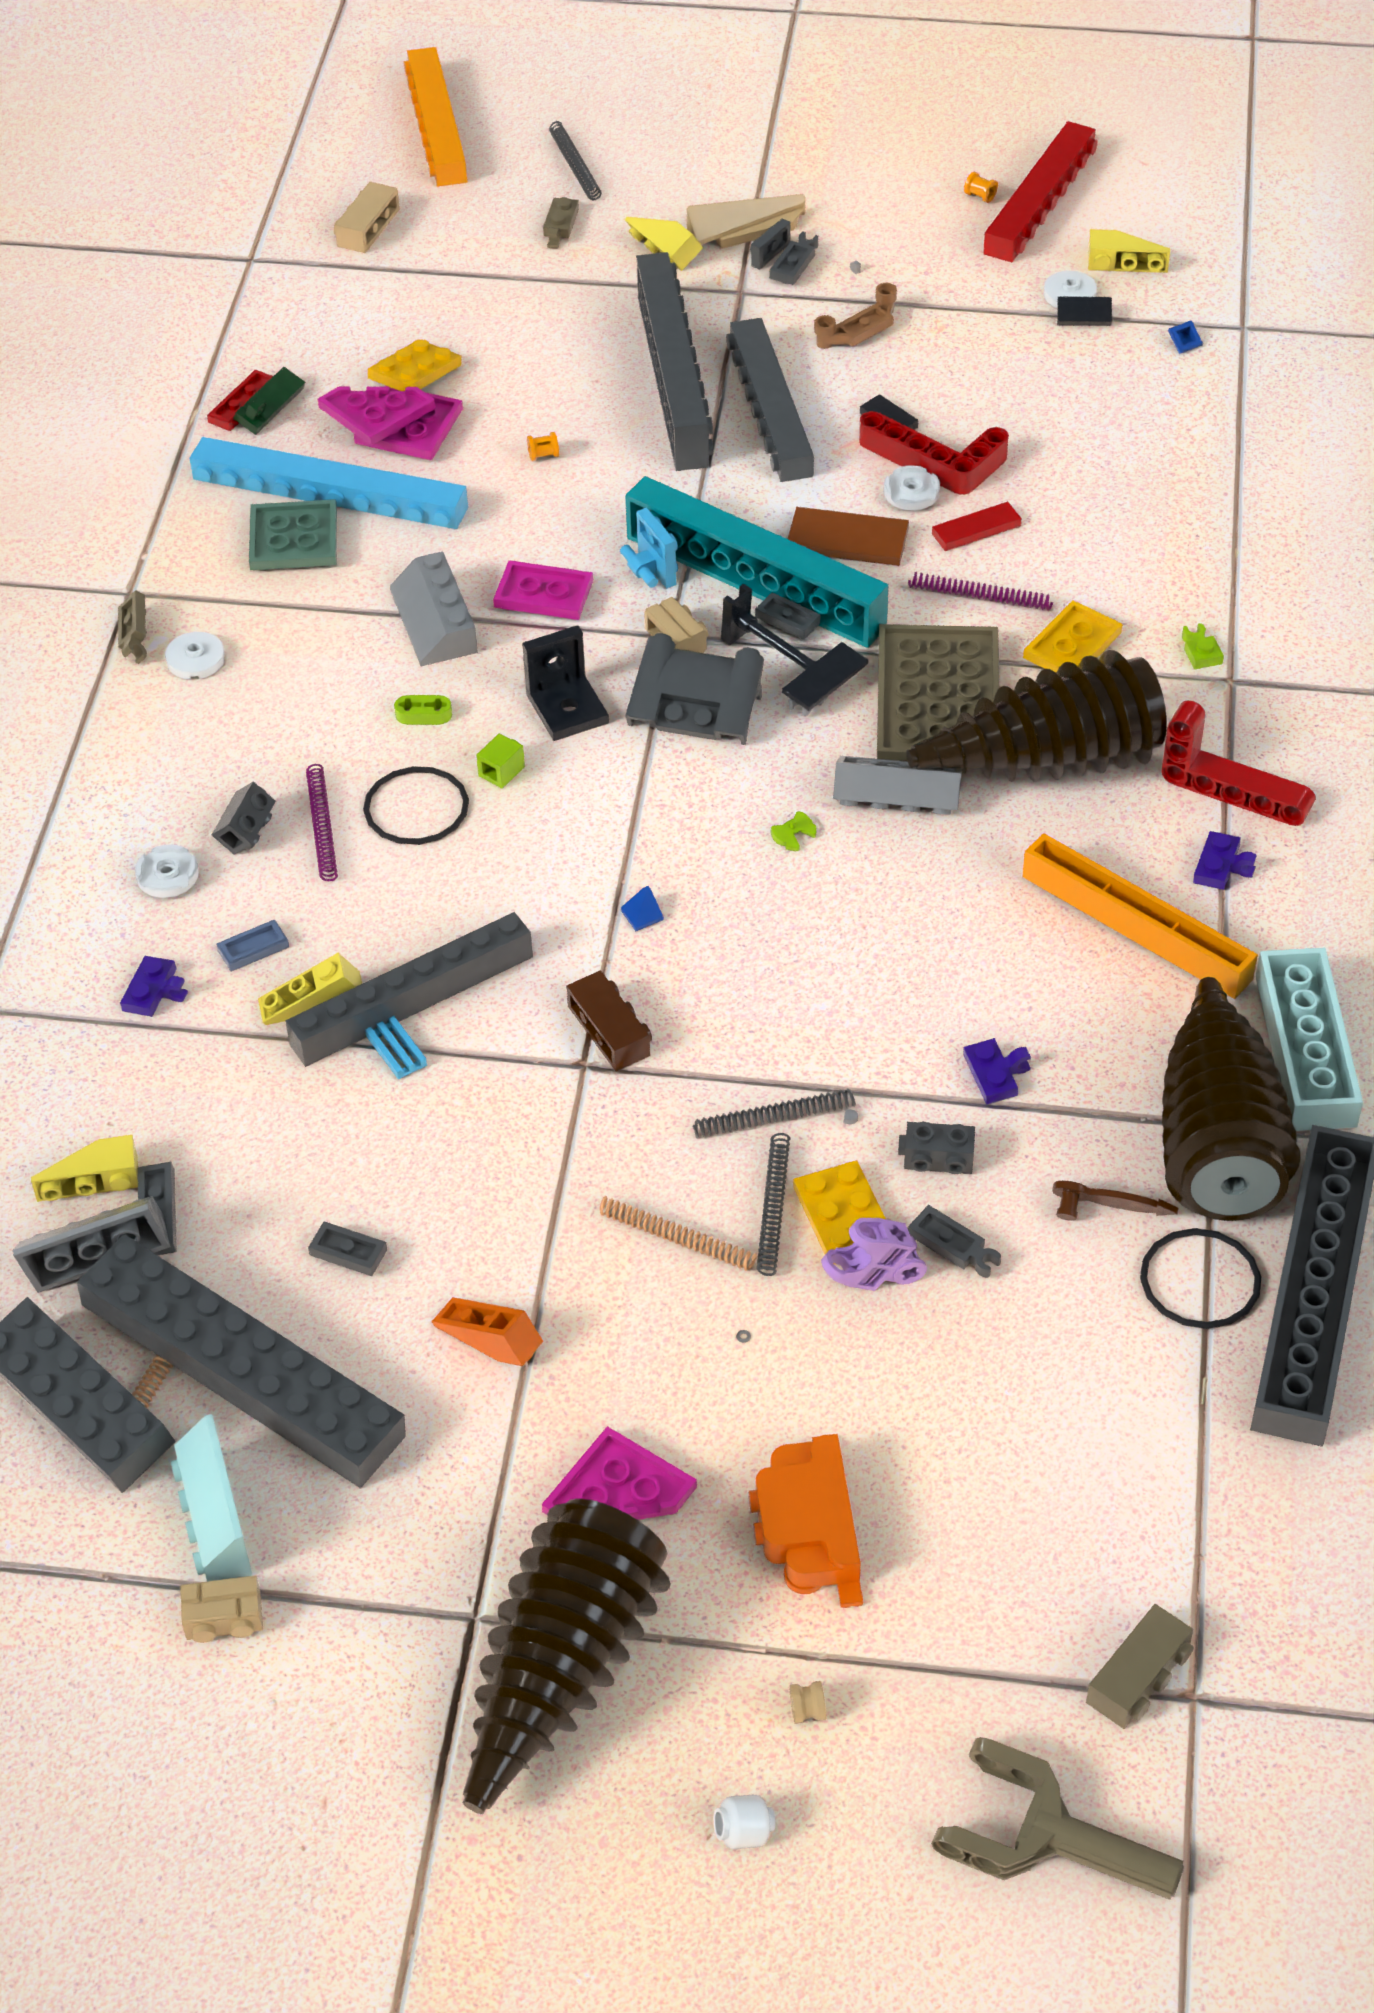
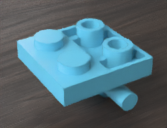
[620,507,678,589]

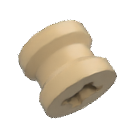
[789,1681,826,1724]

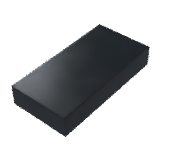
[1057,296,1112,326]
[860,394,918,430]

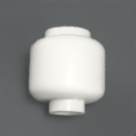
[714,1794,776,1850]

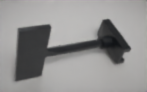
[721,583,869,711]

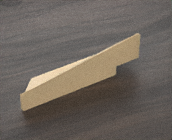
[686,194,806,249]

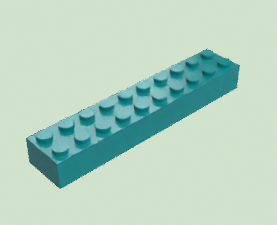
[625,476,889,648]

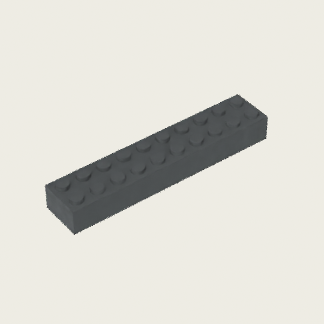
[636,252,713,471]
[1250,1125,1374,1447]
[77,1234,406,1489]

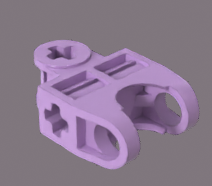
[821,1218,927,1291]

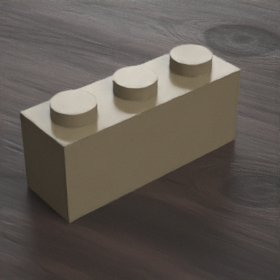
[1086,1604,1194,1729]

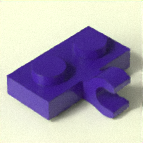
[1193,831,1257,890]
[120,955,188,1017]
[963,1038,1031,1105]

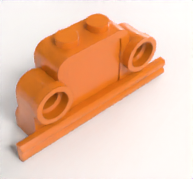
[748,1434,863,1608]

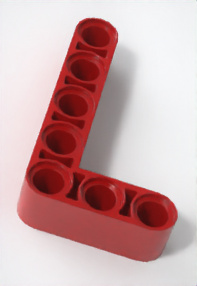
[859,411,1009,495]
[1161,700,1316,826]

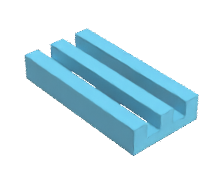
[365,1016,427,1080]

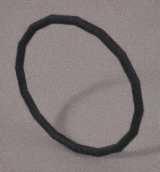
[363,766,469,845]
[1140,1228,1262,1329]

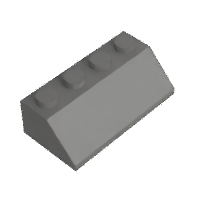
[390,551,478,667]
[833,755,962,815]
[12,1196,170,1293]

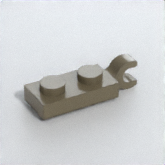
[543,197,579,249]
[118,590,147,664]

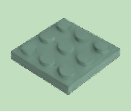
[249,499,337,570]

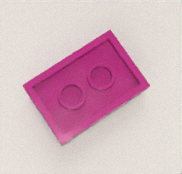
[493,560,593,620]

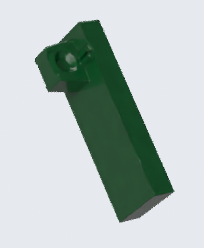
[234,367,306,435]

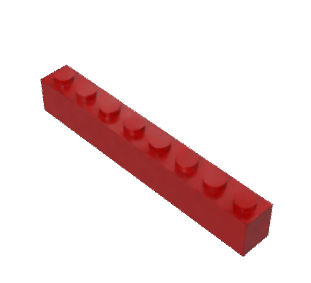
[983,121,1098,263]

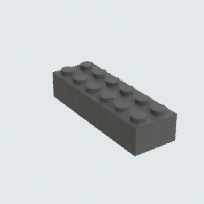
[0,1297,176,1493]

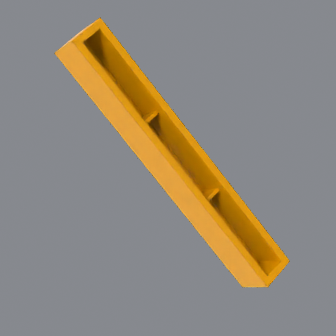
[404,47,467,187]
[1022,833,1258,999]

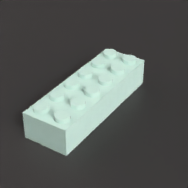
[1255,947,1363,1131]

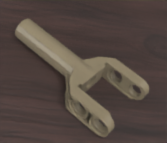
[931,1737,1184,1900]

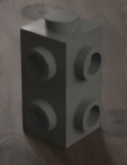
[211,781,276,855]
[898,1121,976,1174]

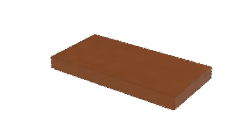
[788,506,909,566]

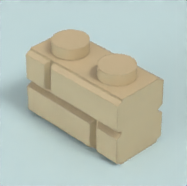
[644,597,708,653]
[180,1575,263,1643]

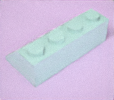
[170,1414,253,1581]

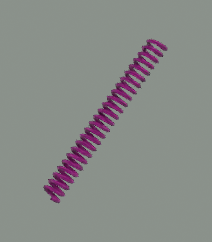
[908,572,1054,611]
[306,764,338,882]

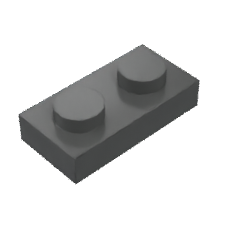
[750,218,791,270]
[755,592,821,640]
[308,1221,387,1276]

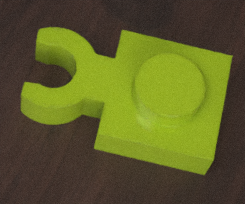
[1182,623,1224,670]

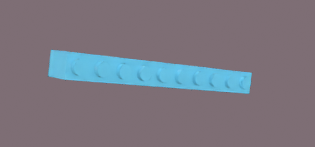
[189,437,468,529]

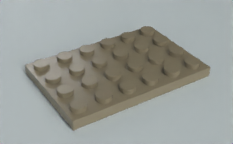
[877,624,999,761]

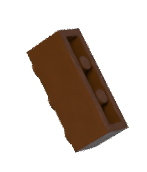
[566,970,652,1072]

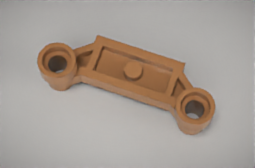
[814,283,897,349]

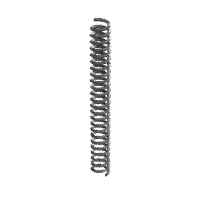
[549,121,602,200]
[692,1088,856,1139]
[756,1133,791,1276]

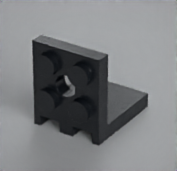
[522,625,609,741]

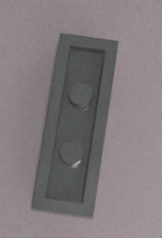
[138,1161,177,1255]

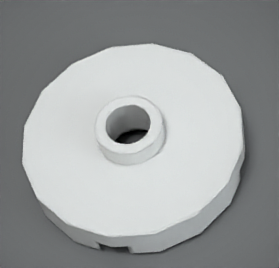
[1043,270,1097,308]
[883,465,940,511]
[165,631,225,680]
[135,844,199,898]

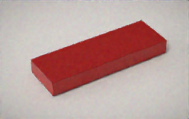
[207,369,273,431]
[932,501,1022,551]

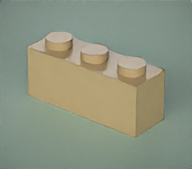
[334,181,400,253]

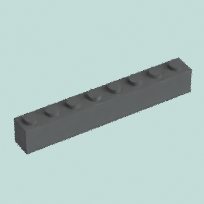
[726,317,814,482]
[285,912,533,1067]

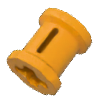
[964,171,998,203]
[527,431,559,461]

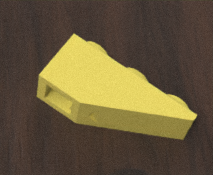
[624,217,703,271]
[1088,229,1170,273]
[258,952,363,1025]
[31,1135,138,1202]

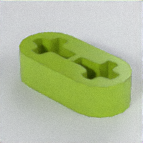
[394,695,452,725]

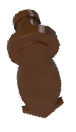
[1052,1181,1179,1221]

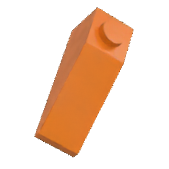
[431,1297,543,1366]

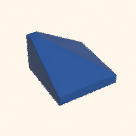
[1168,320,1203,354]
[621,886,664,932]

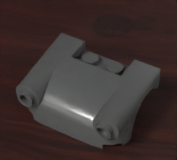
[625,633,764,745]

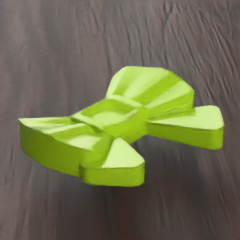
[770,811,816,851]

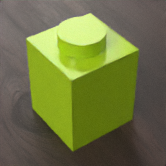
[476,733,525,789]

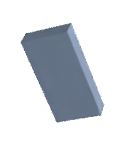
[216,919,289,972]

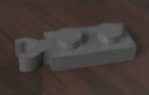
[769,231,819,285]
[908,1204,1001,1278]

